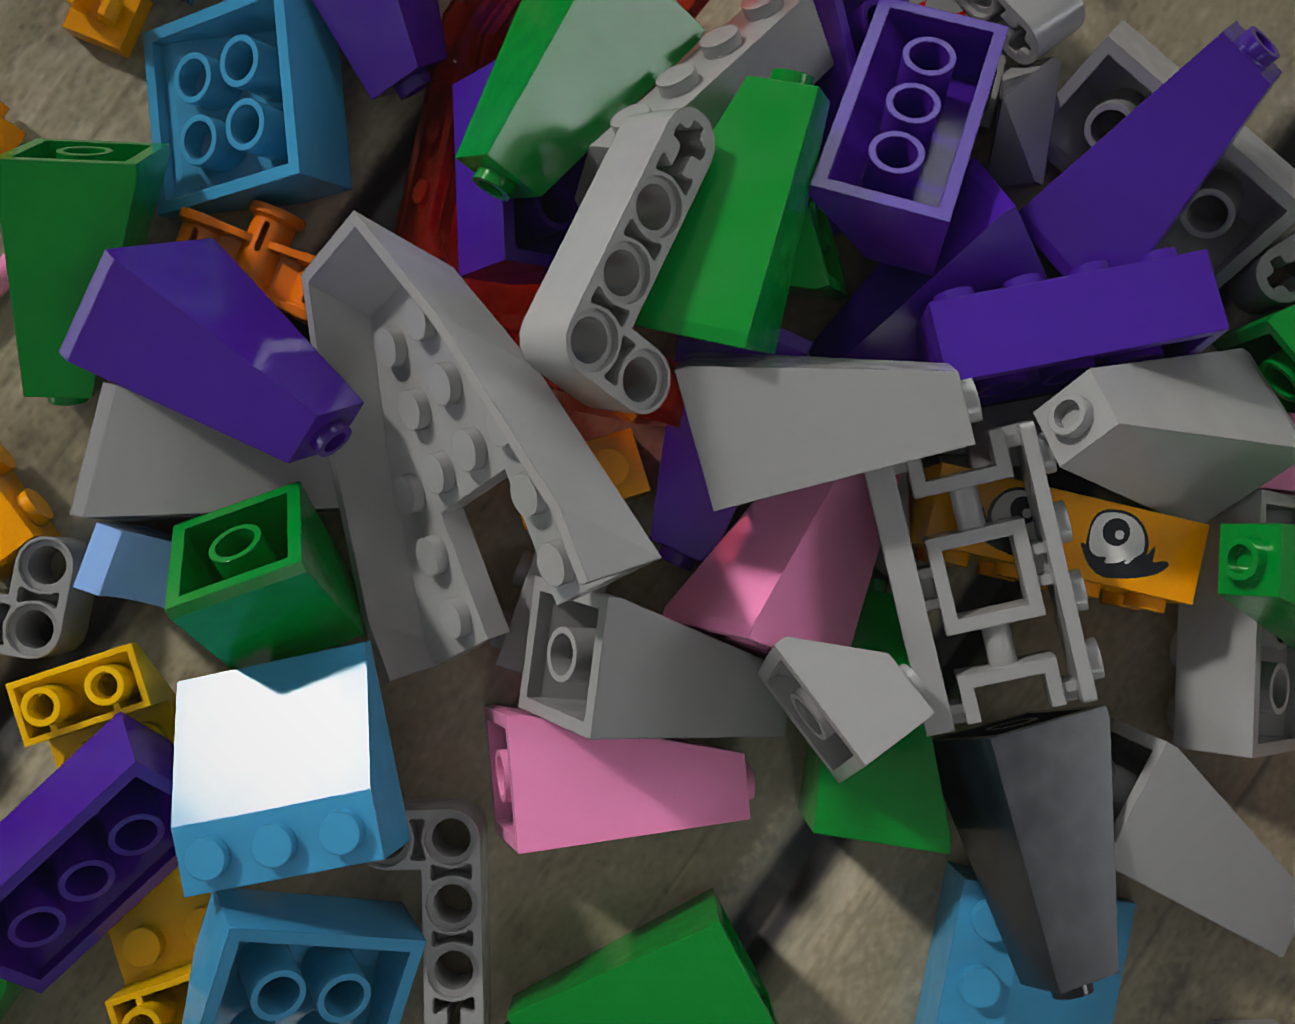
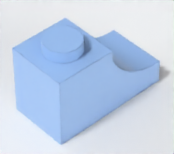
[73,522,172,608]

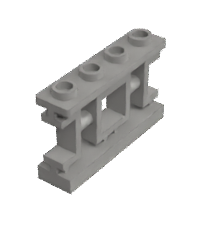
[864,421,1105,737]

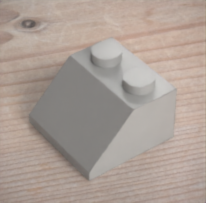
[757,636,935,784]

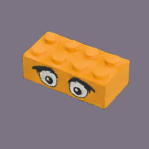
[909,462,1210,614]

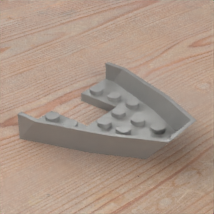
[301,210,662,684]

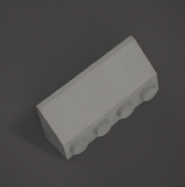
[574,0,834,207]
[1047,19,1295,290]
[1167,489,1295,758]

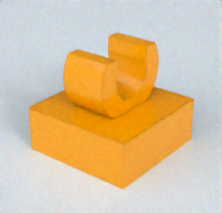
[62,0,153,59]

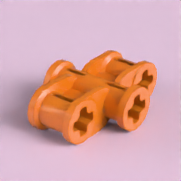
[175,200,316,326]

